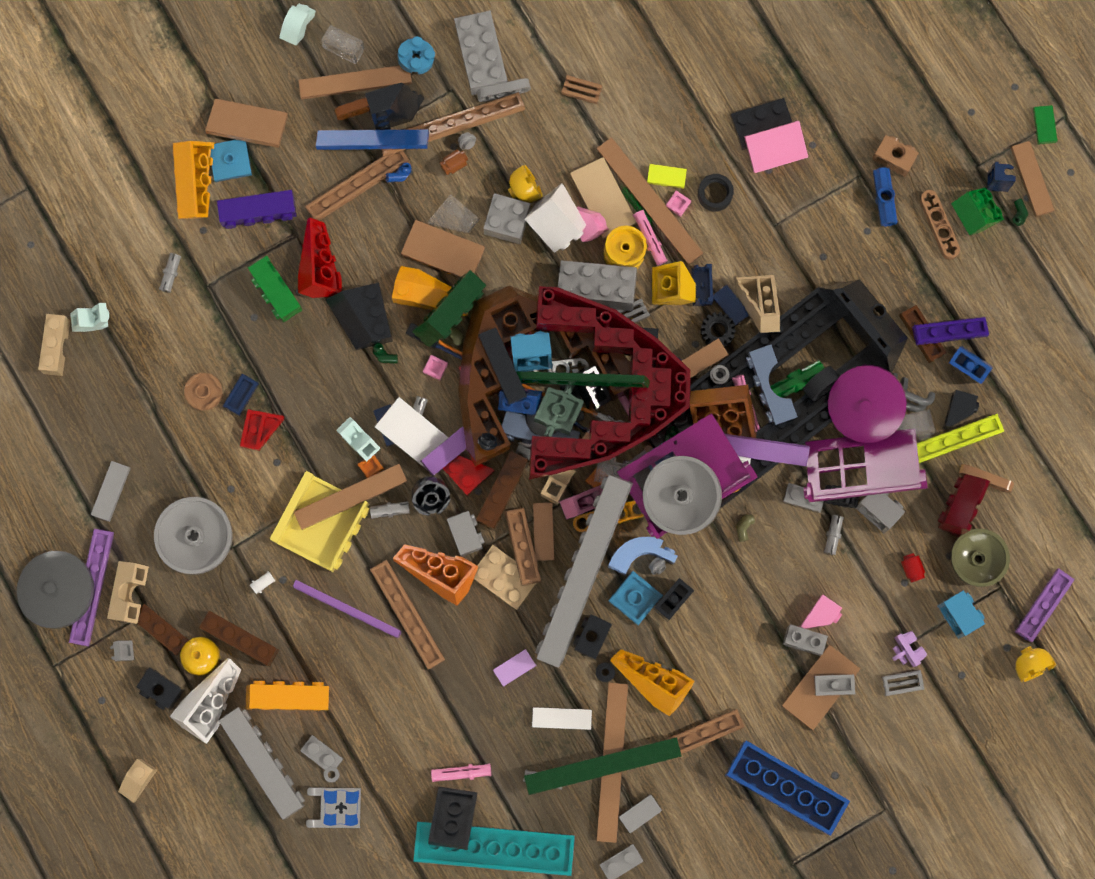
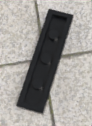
[478,328,527,405]

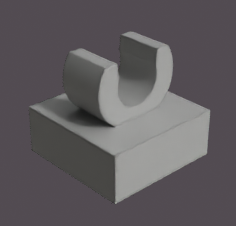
[110,641,134,661]

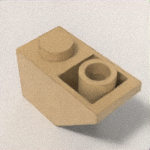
[541,470,576,505]

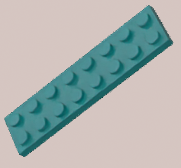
[413,822,575,876]

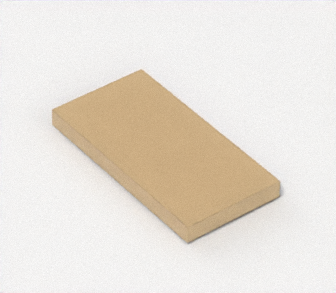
[570,157,637,240]

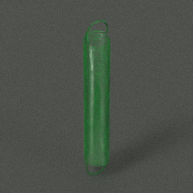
[620,185,654,227]

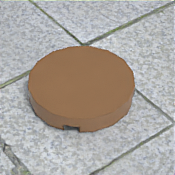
[184,373,223,411]

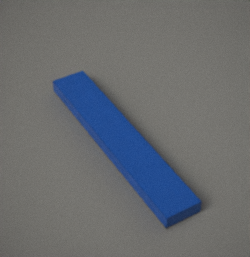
[316,129,429,150]

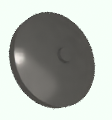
[17,551,94,629]

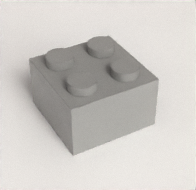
[483,193,531,244]
[856,493,905,533]

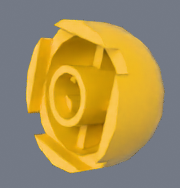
[508,165,543,203]
[180,637,220,676]
[1015,646,1057,682]

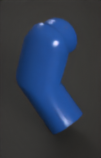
[386,162,412,182]

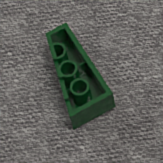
[412,270,486,347]

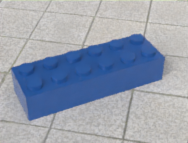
[725,740,850,836]

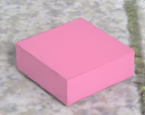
[666,191,691,217]
[423,355,448,380]

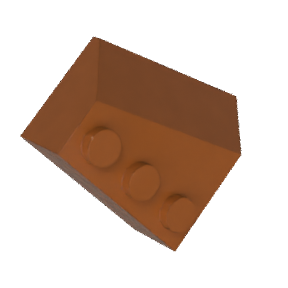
[690,385,756,438]

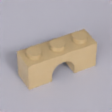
[38,314,70,376]
[107,561,149,624]

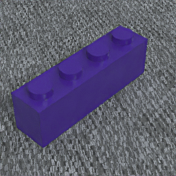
[217,190,297,229]

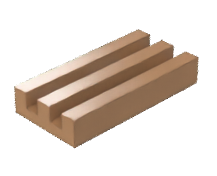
[561,75,602,104]

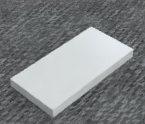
[375,397,448,470]

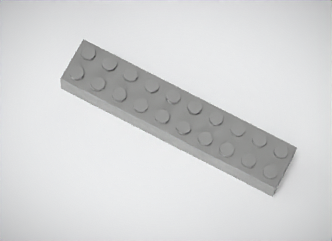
[535,474,633,668]

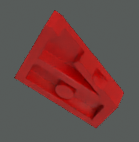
[240,409,285,451]
[442,455,495,496]

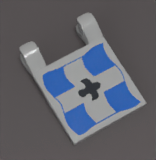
[306,788,361,828]

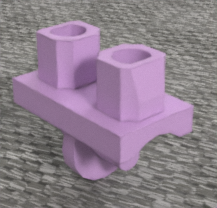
[892,631,927,667]

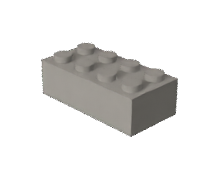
[454,10,507,95]
[558,260,637,311]

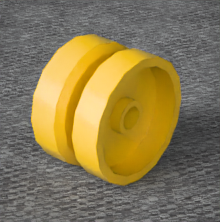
[603,225,647,269]

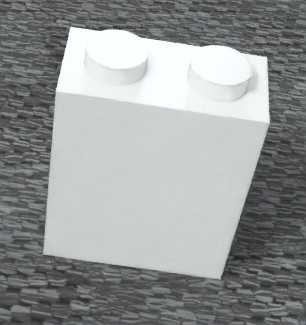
[525,183,586,253]

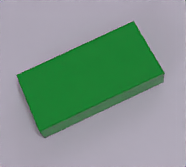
[1033,105,1058,145]

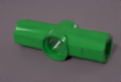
[770,361,825,398]

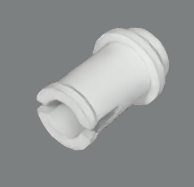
[250,571,275,594]

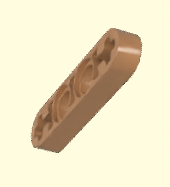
[920,190,960,260]

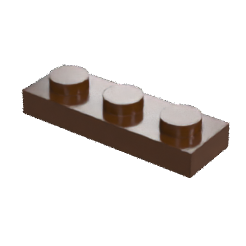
[899,305,947,363]
[137,604,189,656]

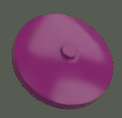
[828,365,907,443]

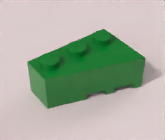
[248,256,302,322]

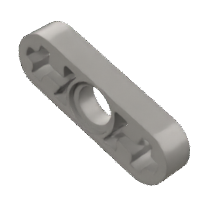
[476,78,531,102]

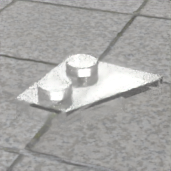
[428,194,480,233]

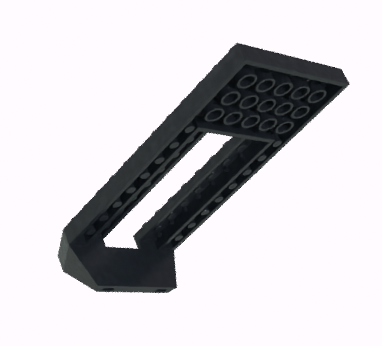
[647,279,908,510]

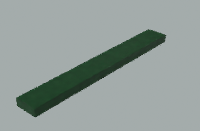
[516,371,650,388]
[524,737,682,795]

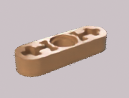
[958,464,1014,493]

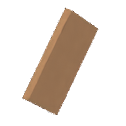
[205,99,288,148]
[401,220,485,278]
[782,645,860,731]

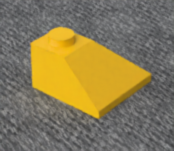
[652,261,696,305]

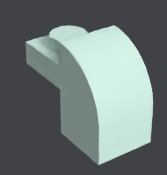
[280,3,316,45]
[70,303,109,332]
[336,417,380,462]

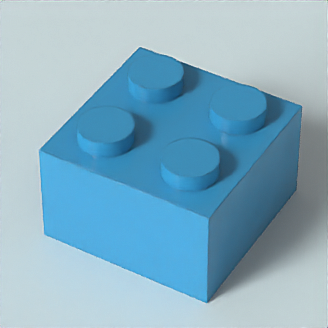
[511,331,552,371]
[937,590,985,639]

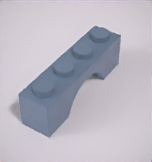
[746,345,797,426]
[502,411,580,445]

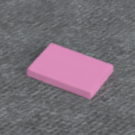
[744,121,808,173]

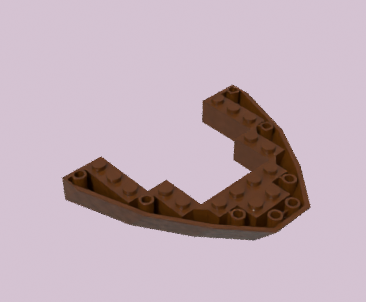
[458,285,630,466]

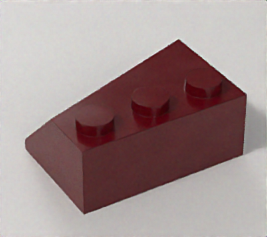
[937,474,990,538]

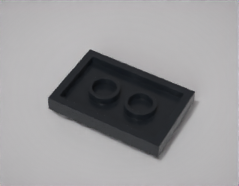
[730,98,792,150]
[428,787,478,850]

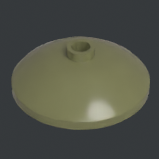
[951,529,1010,587]

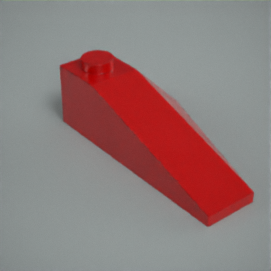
[298,217,342,298]

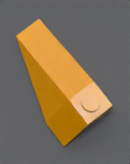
[392,266,468,317]
[610,649,695,716]

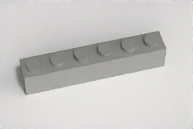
[218,707,305,820]

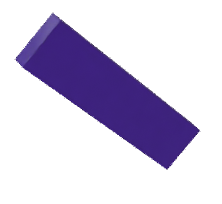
[912,317,989,345]

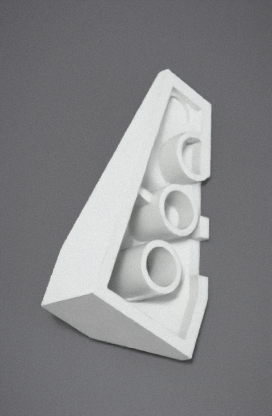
[170,658,241,744]

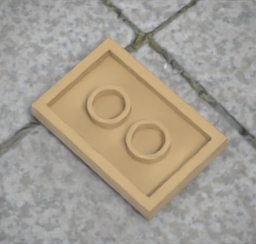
[474,545,537,610]

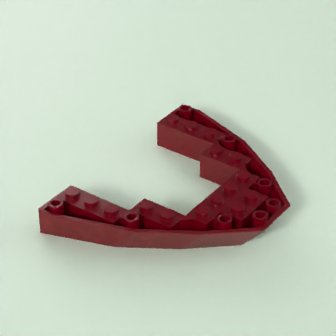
[529,286,691,479]

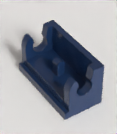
[987,162,1016,192]
[691,264,713,306]

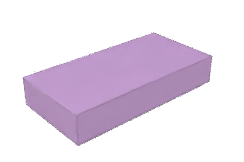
[493,649,536,687]

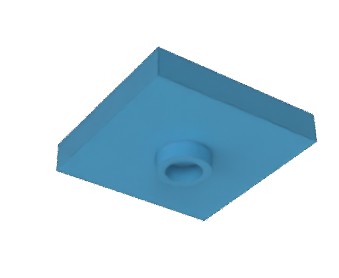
[210,140,252,182]
[608,571,663,625]

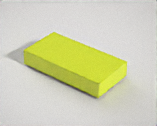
[647,164,687,189]

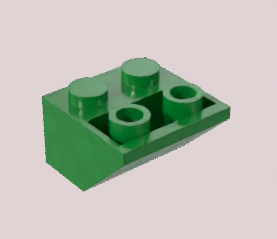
[951,187,1004,236]

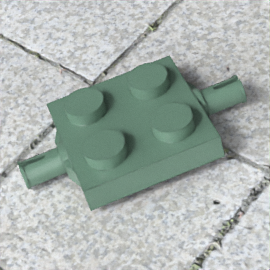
[534,385,584,437]

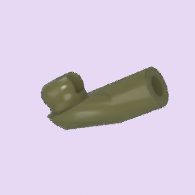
[449,327,464,345]
[736,514,755,542]

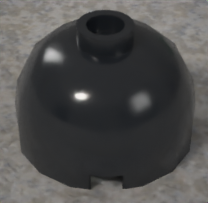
[411,476,450,516]

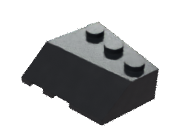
[365,82,424,130]
[325,282,393,350]

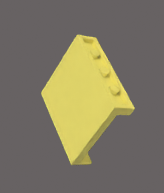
[270,471,370,572]

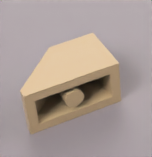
[118,759,157,803]

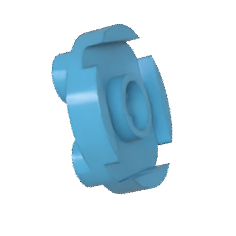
[398,36,435,74]

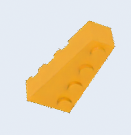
[245,681,329,711]

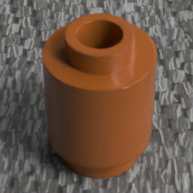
[439,149,468,175]

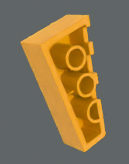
[173,141,214,219]

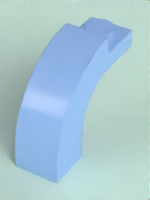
[608,537,678,575]

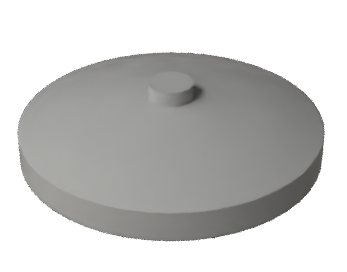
[643,456,722,535]
[154,497,233,575]

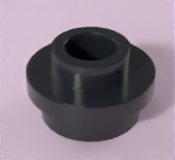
[478,433,497,450]
[596,663,615,682]

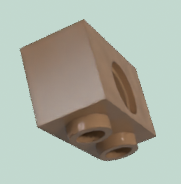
[872,135,919,177]

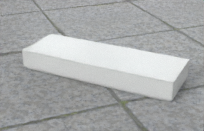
[532,707,592,730]

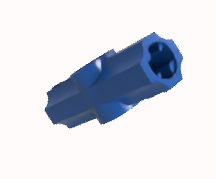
[873,167,898,227]

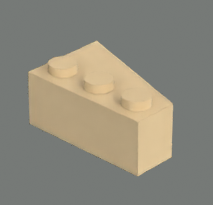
[736,275,780,333]

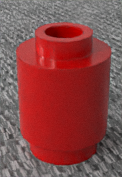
[901,553,926,583]

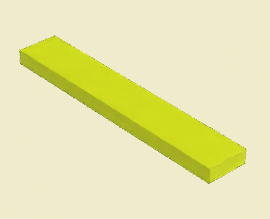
[917,414,1004,463]

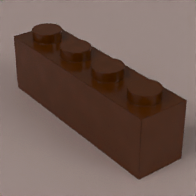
[476,451,528,531]
[199,611,279,667]

